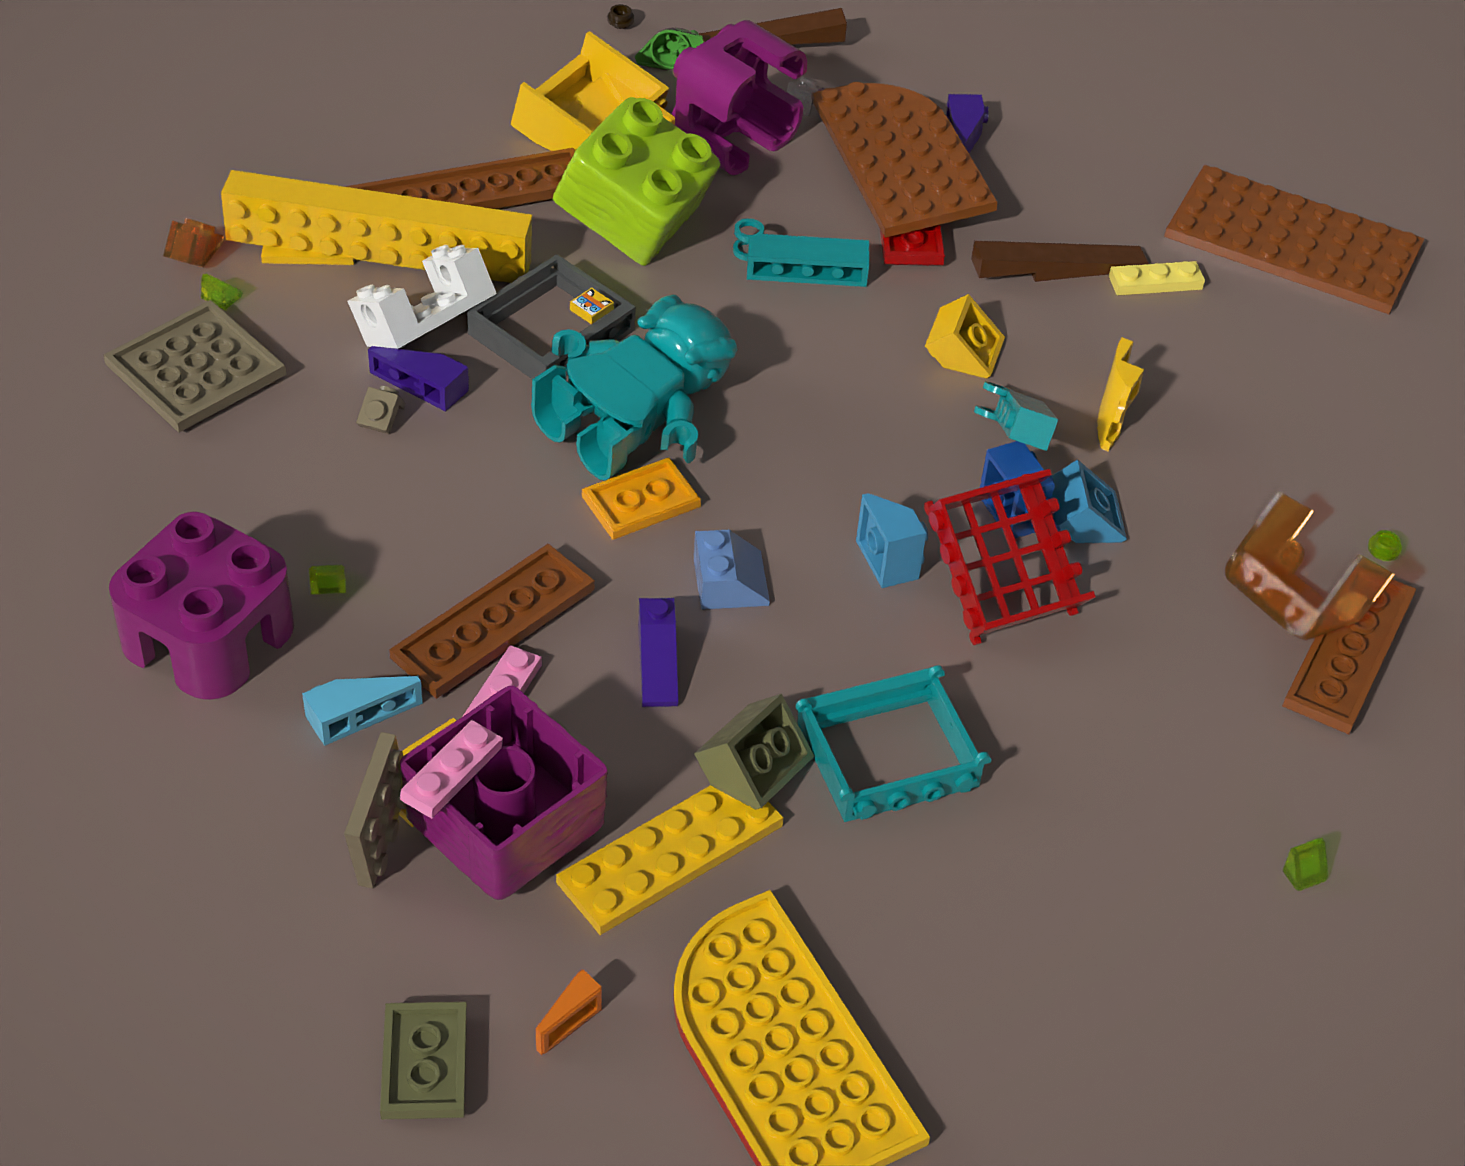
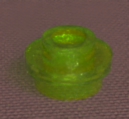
[1368,530,1402,561]

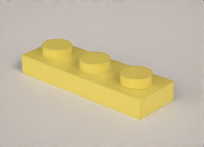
[1109,261,1205,296]

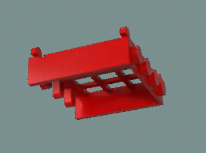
[924,468,1096,645]

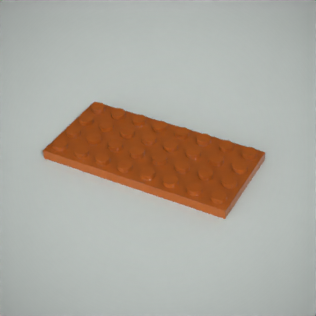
[1164,165,1425,315]

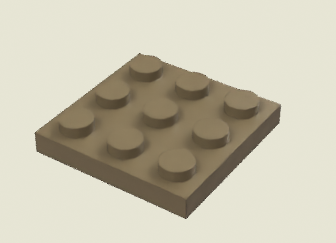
[344,732,406,889]

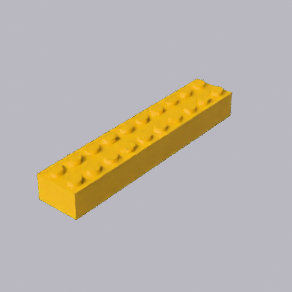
[221,170,532,283]

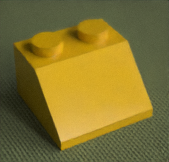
[925,294,1005,378]

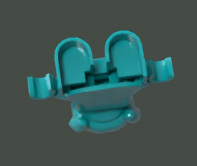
[531,295,738,481]

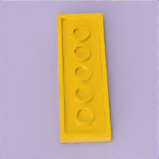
[556,785,783,935]

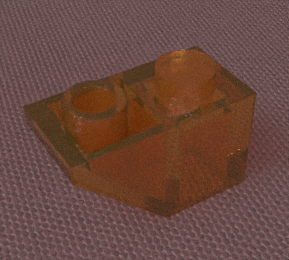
[163,218,225,268]

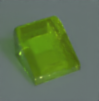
[1283,838,1328,891]

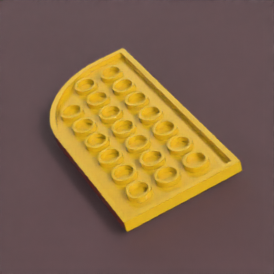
[673,890,930,1166]

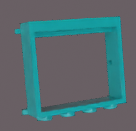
[796,665,991,822]

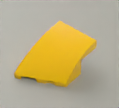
[1097,337,1144,451]

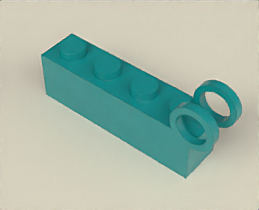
[733,218,869,287]
[974,381,1058,451]

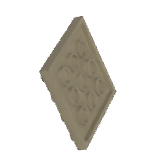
[103,300,286,432]

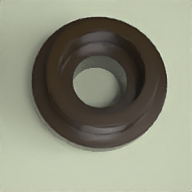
[607,4,634,29]

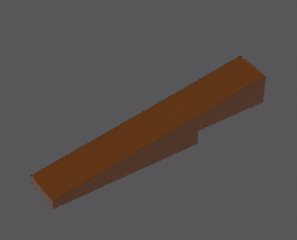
[699,8,847,45]
[971,240,1149,282]

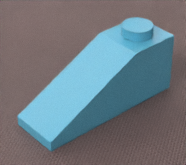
[302,676,423,746]

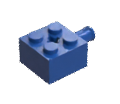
[980,441,1061,539]

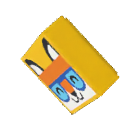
[570,288,614,324]

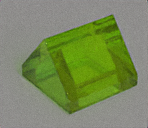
[201,273,243,310]
[309,565,346,594]

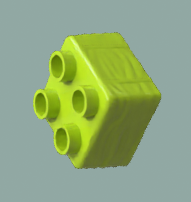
[553,97,720,266]

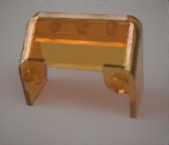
[1225,491,1395,640]

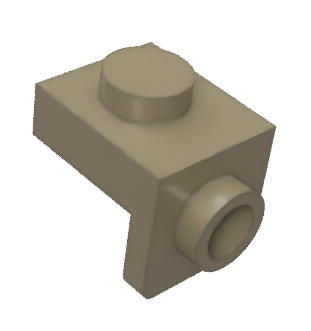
[356,386,406,434]

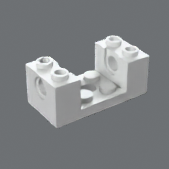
[347,245,497,349]

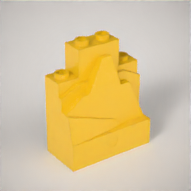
[510,31,675,151]

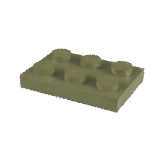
[380,1002,467,1120]

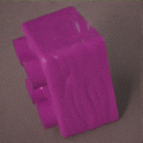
[400,685,608,900]

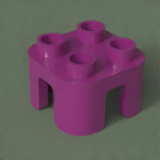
[672,20,807,175]
[109,512,294,700]

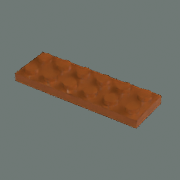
[389,544,595,699]
[1282,563,1416,734]

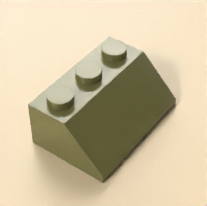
[694,693,814,810]

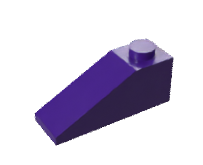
[946,94,989,153]
[368,346,469,412]
[638,598,678,707]

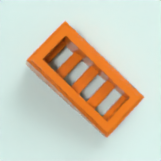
[536,969,602,1055]

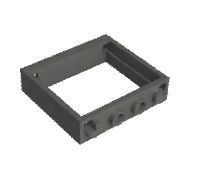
[467,254,636,379]

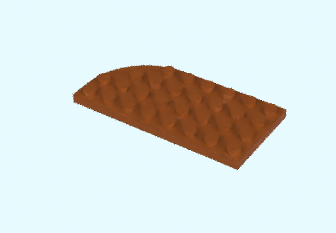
[812,82,997,238]

